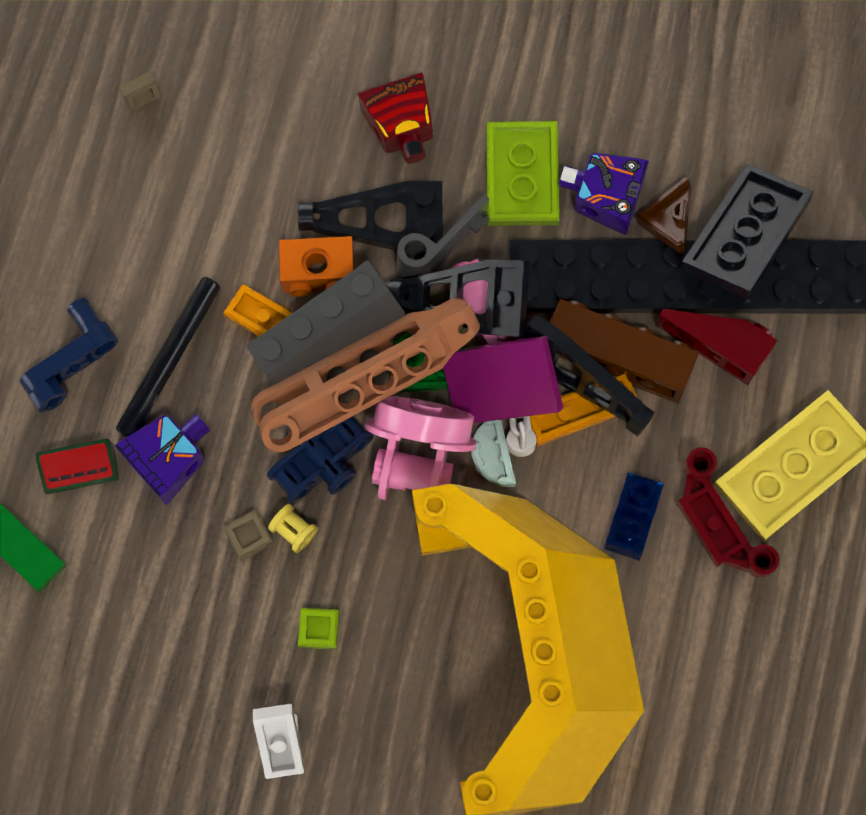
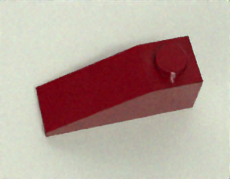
[656,309,778,386]

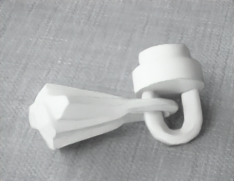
[506,416,537,457]

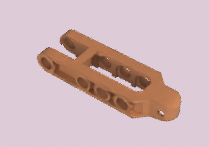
[251,298,480,452]

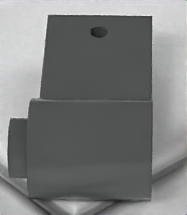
[396,195,490,279]

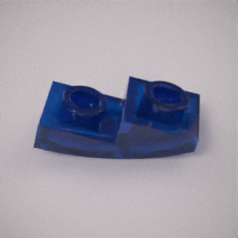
[604,472,664,561]

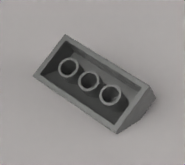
[246,260,408,385]

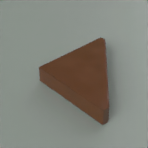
[636,177,691,254]

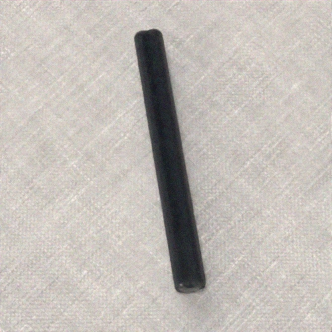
[116,277,220,437]

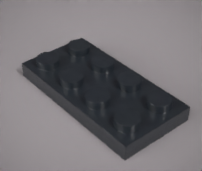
[681,164,813,300]

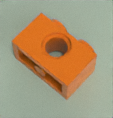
[279,236,355,297]

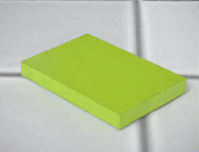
[486,121,560,226]

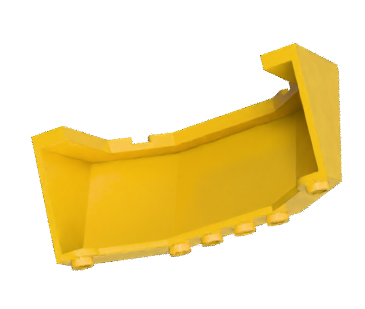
[412,484,644,815]

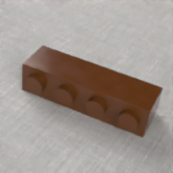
[550,299,699,404]

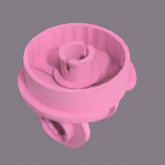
[364,396,477,500]

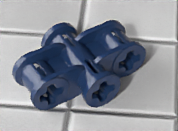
[267,416,374,505]

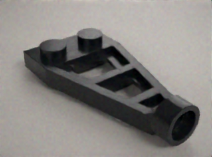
[298,181,443,251]
[387,259,530,337]
[523,314,655,437]

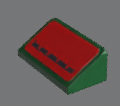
[35,439,119,495]

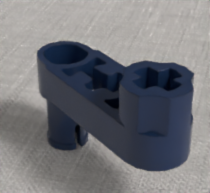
[19,298,118,413]

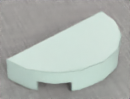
[471,420,516,487]

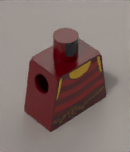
[358,72,433,164]

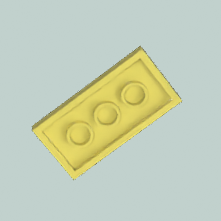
[714,390,866,542]

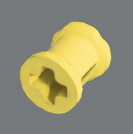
[268,503,318,554]

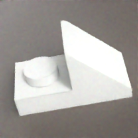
[253,704,304,779]

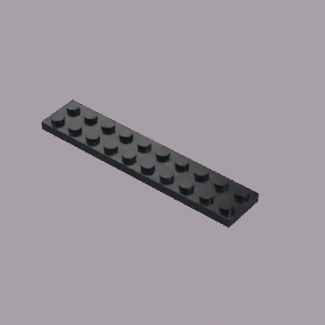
[510,240,866,314]

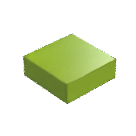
[298,608,340,650]

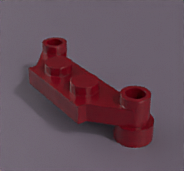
[676,447,780,577]

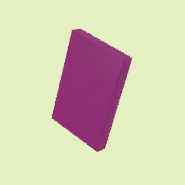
[443,336,563,423]

